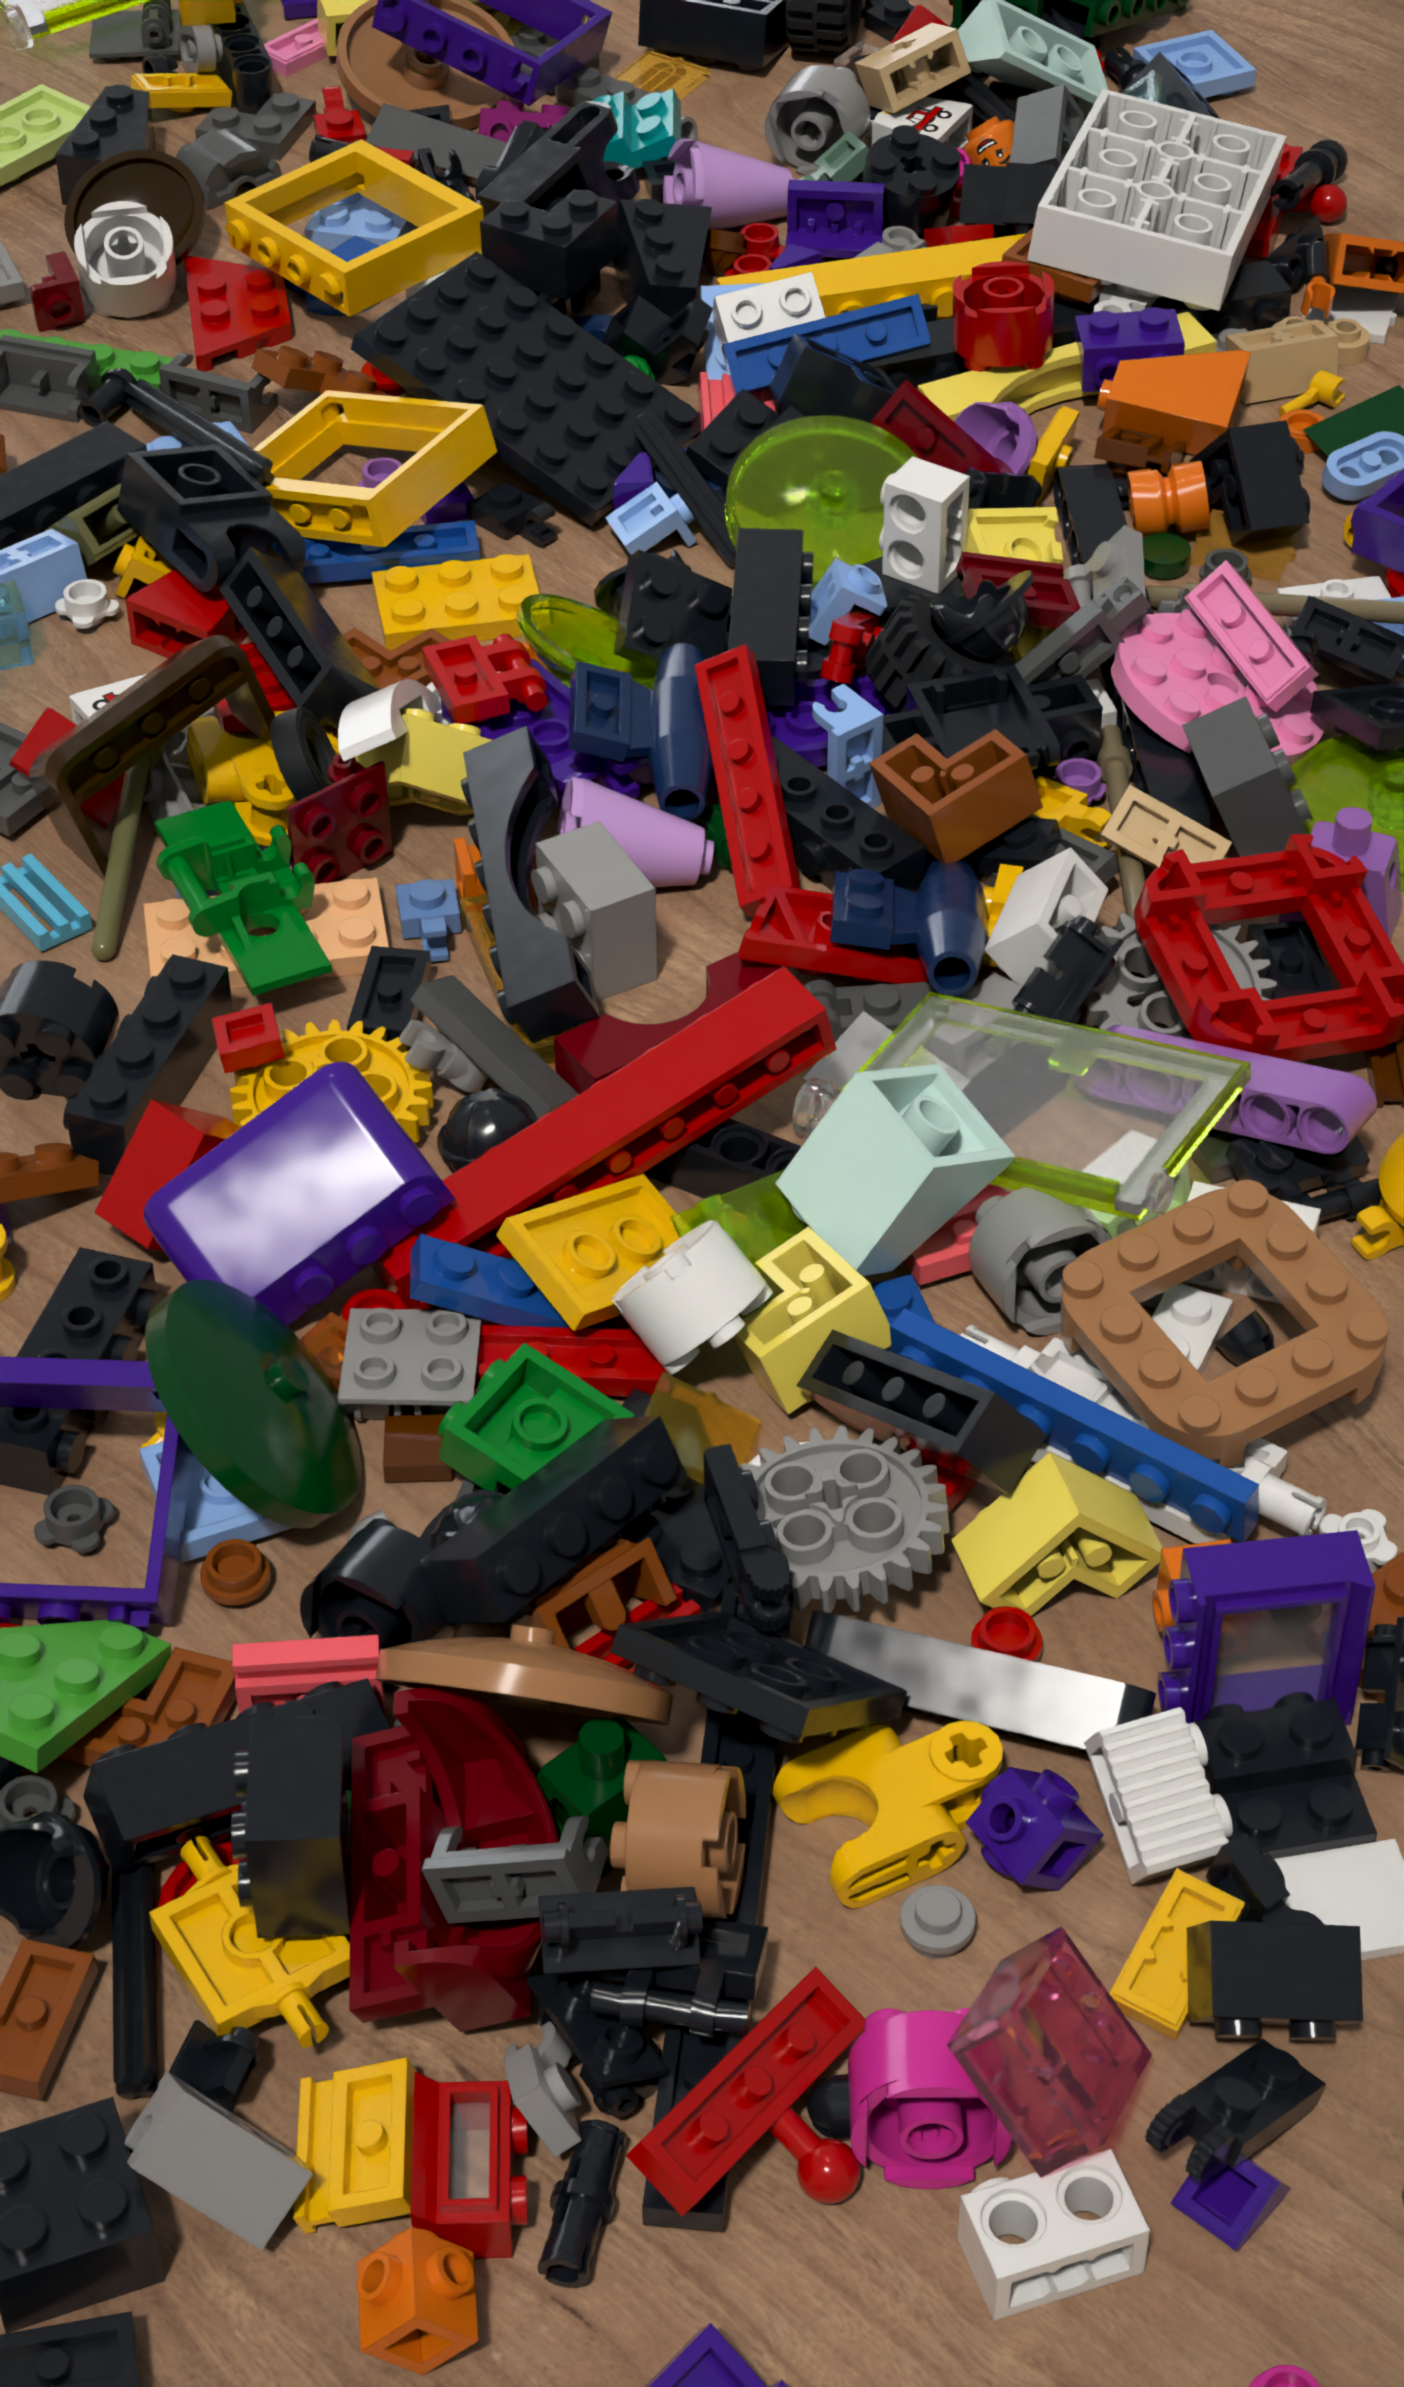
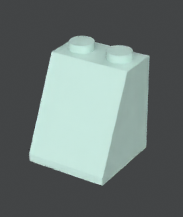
[775,1064,1016,1276]

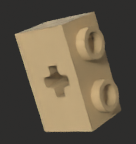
[855,23,971,113]

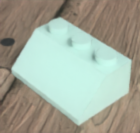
[958,0,1108,113]

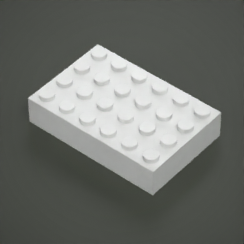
[1027,89,1287,311]

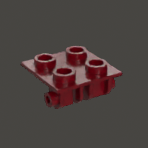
[285,754,393,884]

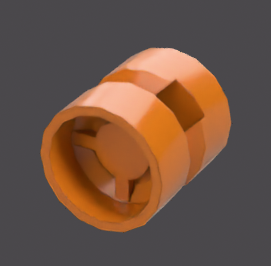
[1127,461,1210,538]

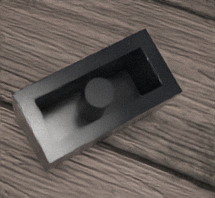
[1186,1920,1363,2041]

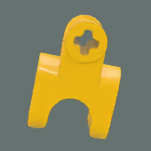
[187,710,297,846]
[772,1721,1003,1909]

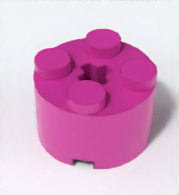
[848,2008,1012,2189]

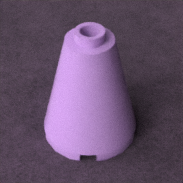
[663,138,796,230]
[556,777,714,888]

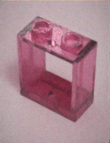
[947,1926,1152,2178]

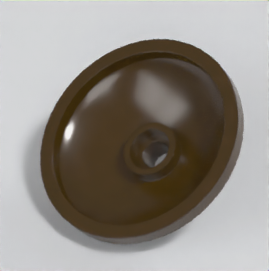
[64,150,206,266]

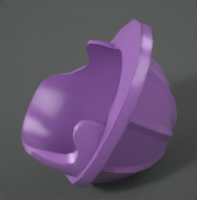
[955,402,1039,474]

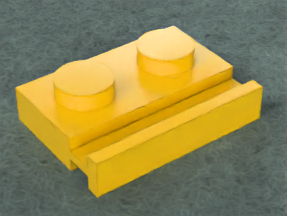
[293,2057,417,2234]

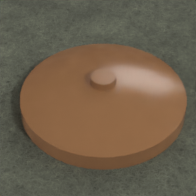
[336,0,515,130]
[375,1625,673,1725]

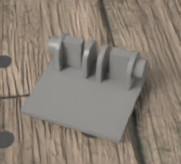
[338,1308,482,1421]

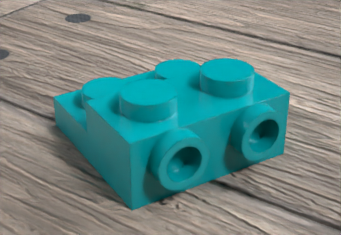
[592,88,681,169]

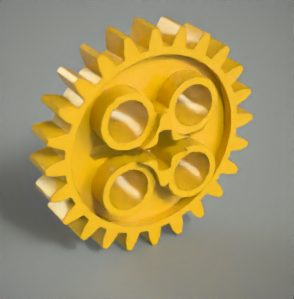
[230,1019,434,1142]

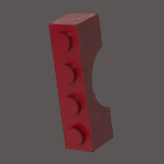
[554,952,782,1094]

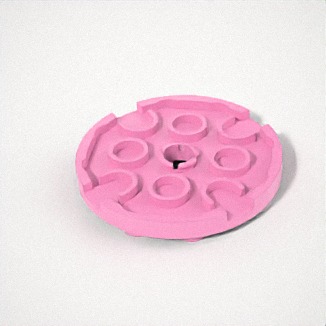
[1110,609,1325,769]

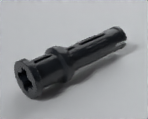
[1270,139,1348,210]

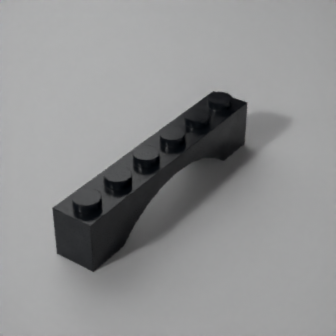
[461,726,600,1044]

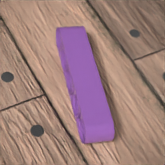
[1071,1025,1377,1154]

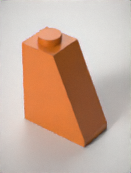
[1097,350,1251,455]

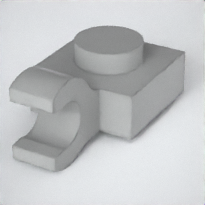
[503,2021,582,2157]

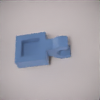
[395,879,461,962]

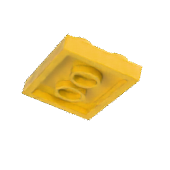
[371,554,546,651]
[496,1174,691,1331]

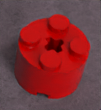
[953,261,1055,372]

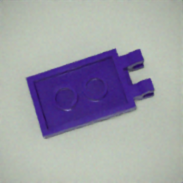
[441,659,640,809]

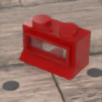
[410,2071,529,2259]

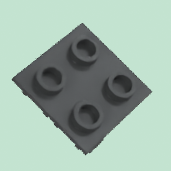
[89,0,181,61]

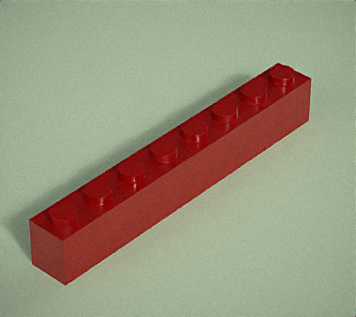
[371,966,837,1310]

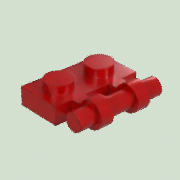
[422,633,548,724]

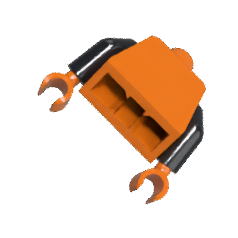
[1300,233,1404,319]

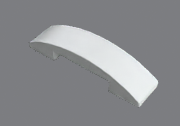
[338,679,442,761]

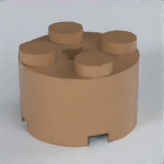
[610,1760,746,1919]

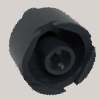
[862,125,961,234]
[0,960,119,1100]
[300,1518,464,1691]

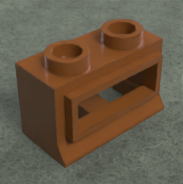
[509,1537,677,1649]

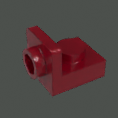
[30,251,86,332]

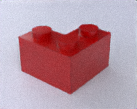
[94,1099,241,1252]

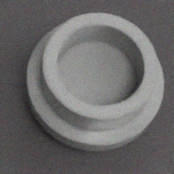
[900,1885,976,1959]

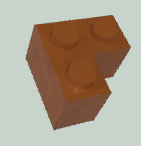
[869,729,1043,864]

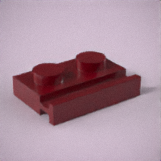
[955,552,1081,630]

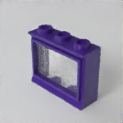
[1157,1530,1376,1726]

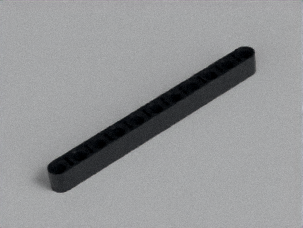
[1053,464,1211,830]

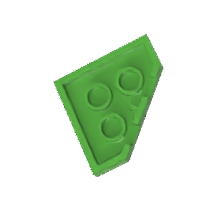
[0,1619,171,1773]

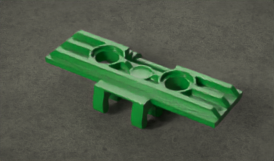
[154,800,332,996]

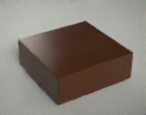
[383,1414,453,1482]

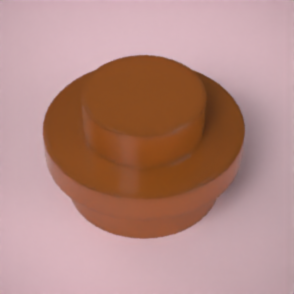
[200,1539,271,1605]

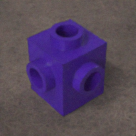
[965,1767,1104,1891]

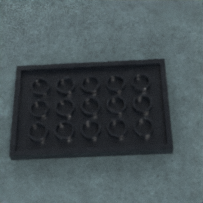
[350,251,701,526]

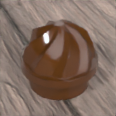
[703,229,748,276]

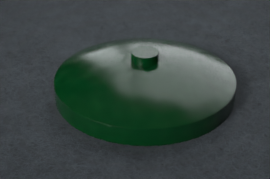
[145,1279,361,1529]

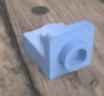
[605,481,697,555]
[809,558,887,646]

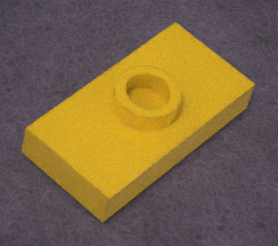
[130,73,232,113]
[1025,406,1080,507]
[1107,1868,1245,2041]

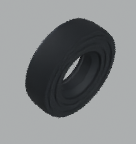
[270,707,336,801]

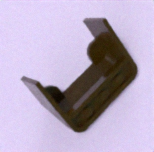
[29,635,275,881]

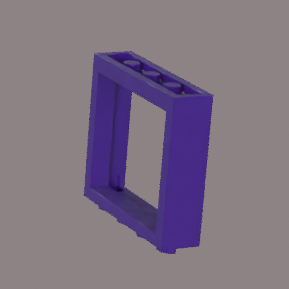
[372,0,613,106]
[0,1356,193,1632]

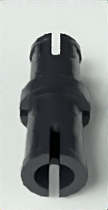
[537,2119,626,2288]

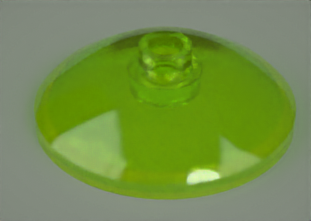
[516,594,657,690]

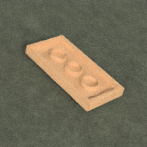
[143,877,389,989]

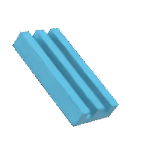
[0,853,92,952]

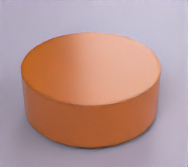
[1278,409,1325,454]

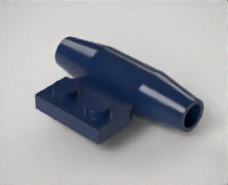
[568,643,714,821]
[830,858,988,996]

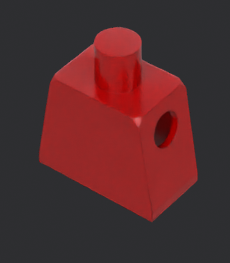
[125,568,249,658]

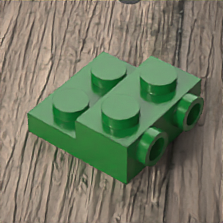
[437,1342,635,1492]

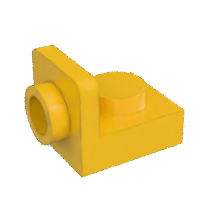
[112,534,176,599]

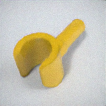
[1278,370,1345,416]

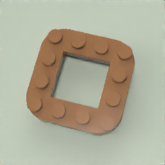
[1060,1180,1389,1468]

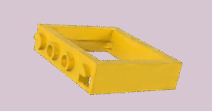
[224,139,484,317]
[254,390,498,547]

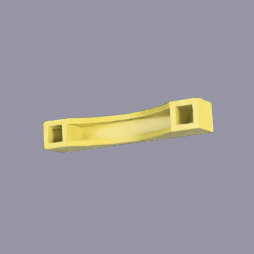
[918,311,1217,422]

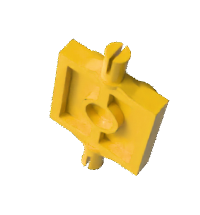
[149,1836,350,2048]

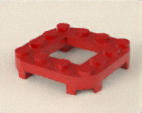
[1134,834,1404,1062]

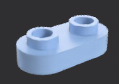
[1321,431,1404,501]

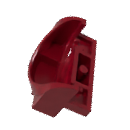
[349,1687,559,2032]

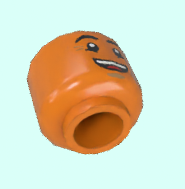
[963,115,1015,167]

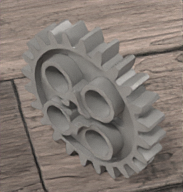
[1081,913,1277,1040]
[740,1426,950,1613]

